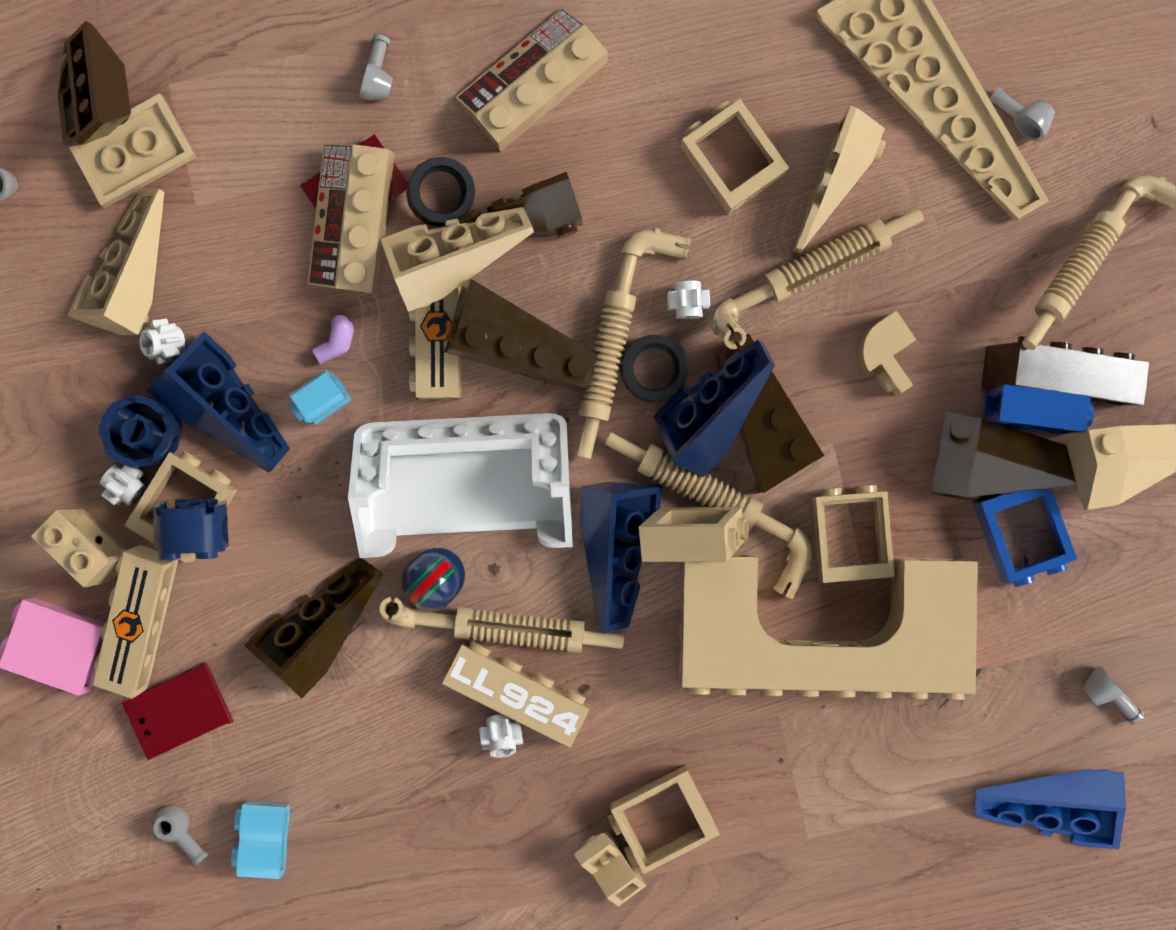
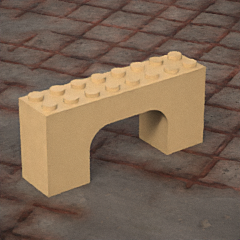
[678,554,978,700]

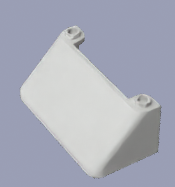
[348,413,573,558]

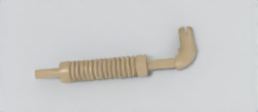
[1022,176,1176,350]
[711,208,924,349]
[577,228,691,459]
[605,432,813,599]
[380,597,624,653]

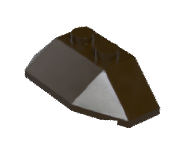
[58,21,131,147]

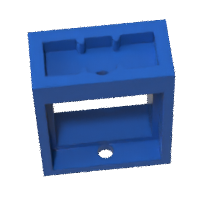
[983,385,1094,435]
[973,489,1077,587]

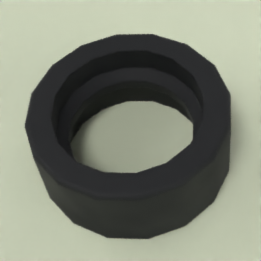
[406,156,476,227]
[621,335,688,402]

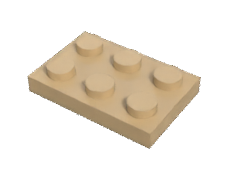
[69,93,197,208]

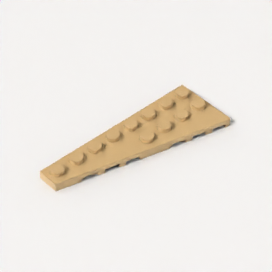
[815,0,1049,221]

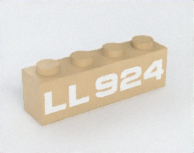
[442,640,590,748]

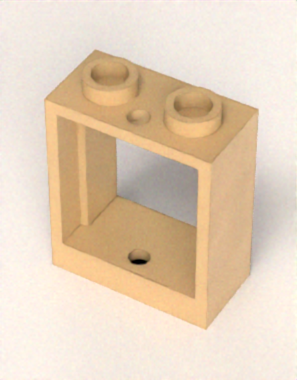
[680,99,789,215]
[124,450,237,563]
[811,485,895,583]
[639,507,749,562]
[31,509,127,588]
[607,765,720,874]

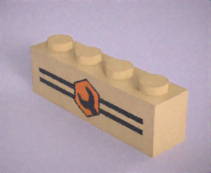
[409,286,461,400]
[93,545,179,699]

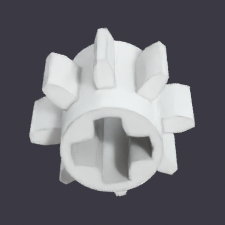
[667,281,710,319]
[139,318,185,364]
[100,463,146,506]
[479,714,523,758]

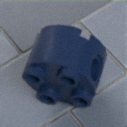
[99,395,182,468]
[153,498,229,560]

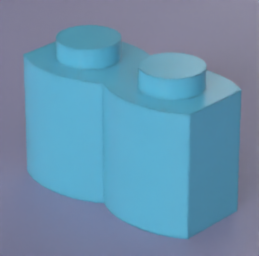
[288,369,352,425]
[231,801,290,880]

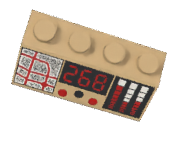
[455,8,608,152]
[307,144,395,294]

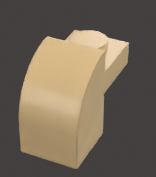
[857,310,916,395]
[574,831,647,907]

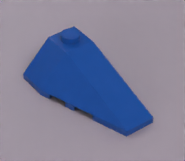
[975,769,1126,850]

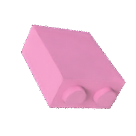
[0,597,105,696]

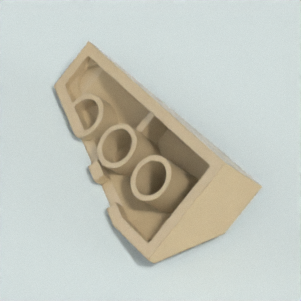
[792,105,886,255]
[67,189,164,335]
[380,207,534,312]
[1066,424,1176,511]

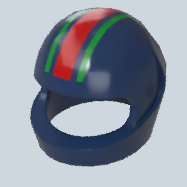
[402,548,465,610]

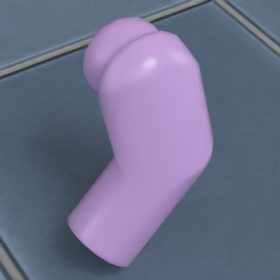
[313,315,354,365]

